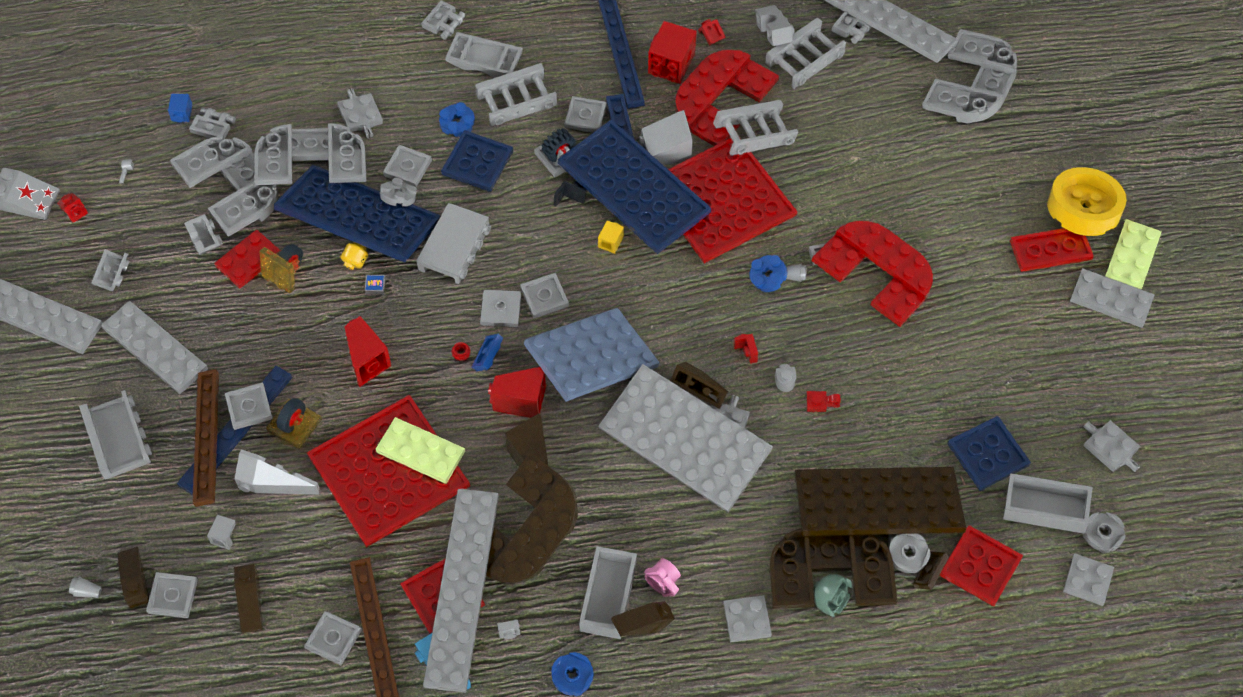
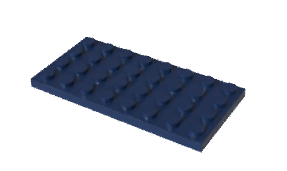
[558,120,711,254]
[274,165,441,263]

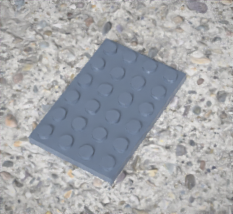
[524,308,660,402]

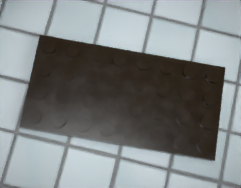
[795,467,966,536]

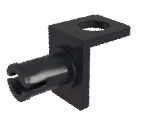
[553,181,586,206]

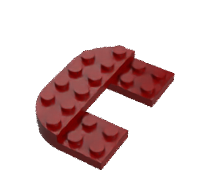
[675,50,779,146]
[811,221,933,327]

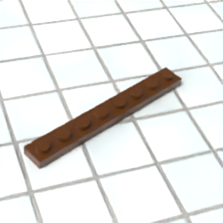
[192,369,219,507]
[349,557,399,697]

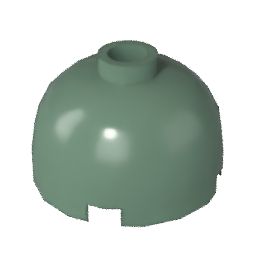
[813,574,852,617]

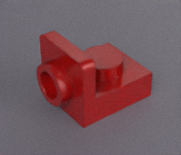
[698,19,726,46]
[733,333,758,364]

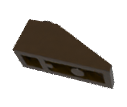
[670,361,729,409]
[117,547,150,608]
[234,564,263,634]
[611,601,675,636]

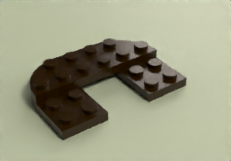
[486,452,578,583]
[769,529,898,609]

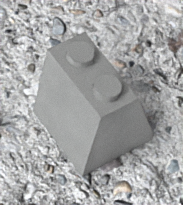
[639,110,692,165]

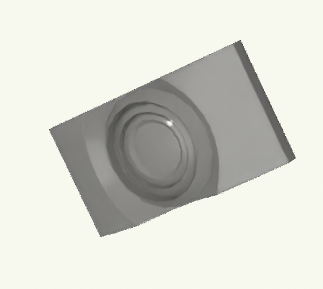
[445,32,523,77]

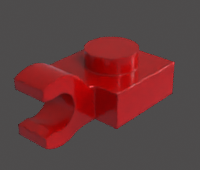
[807,391,841,412]

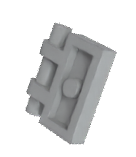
[422,0,466,40]
[831,10,872,44]
[189,108,236,139]

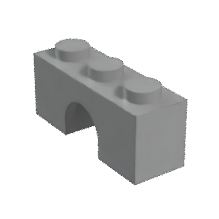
[755,5,794,46]

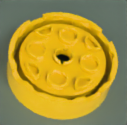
[1047,167,1127,236]

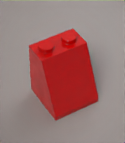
[344,316,391,387]
[488,367,547,418]

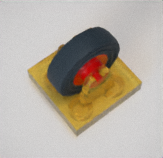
[259,244,303,294]
[266,398,322,449]

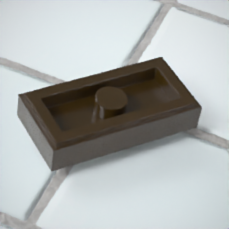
[912,551,949,590]

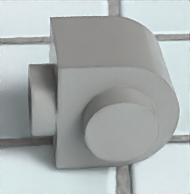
[775,364,796,392]

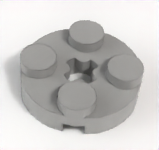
[380,178,417,206]
[1082,512,1126,554]
[888,534,930,573]

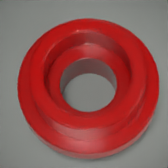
[451,342,471,361]

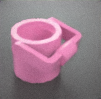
[644,558,681,597]

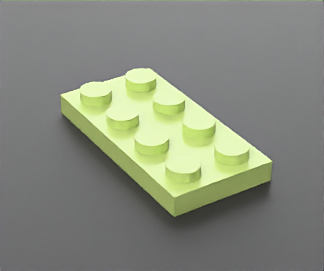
[1105,219,1162,290]
[376,417,465,484]

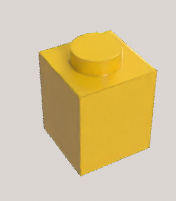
[598,221,624,254]

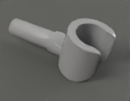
[119,159,134,184]

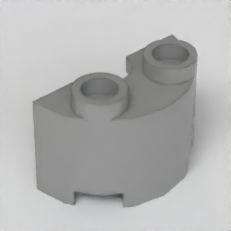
[184,214,223,255]

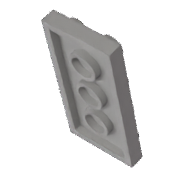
[1070,268,1155,328]

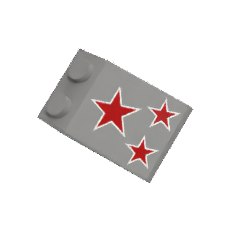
[0,168,60,220]

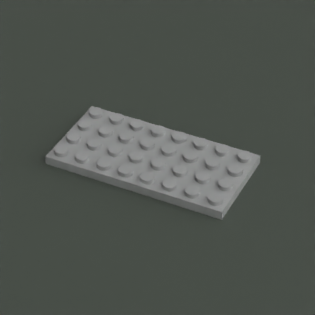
[598,364,773,513]

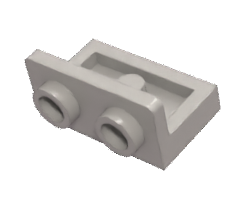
[91,249,129,292]

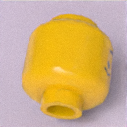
[341,242,368,270]

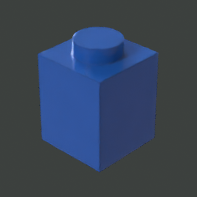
[168,94,192,122]

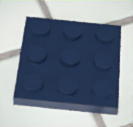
[441,130,513,192]
[947,416,1031,491]

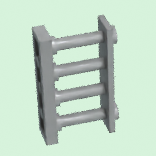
[765,17,846,89]
[475,63,557,127]
[713,100,798,155]

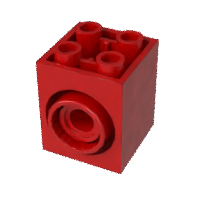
[648,21,697,84]

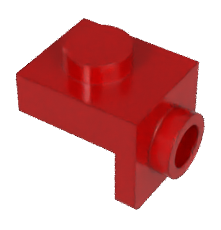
[57,193,88,222]

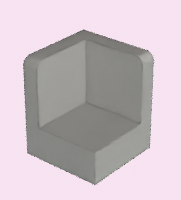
[207,515,236,550]

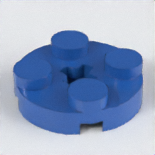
[439,102,475,137]
[750,255,788,292]
[551,652,594,696]

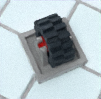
[534,128,576,178]

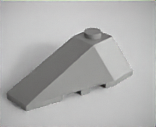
[234,449,321,495]

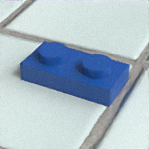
[472,334,503,371]

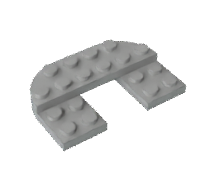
[922,29,1017,124]
[254,123,366,185]
[170,136,278,237]

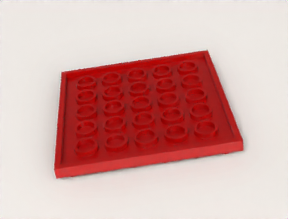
[668,137,797,264]
[307,395,471,548]

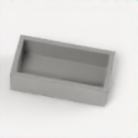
[1003,473,1093,534]
[579,546,637,639]

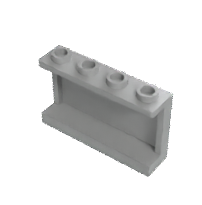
[416,203,491,284]
[79,390,152,480]

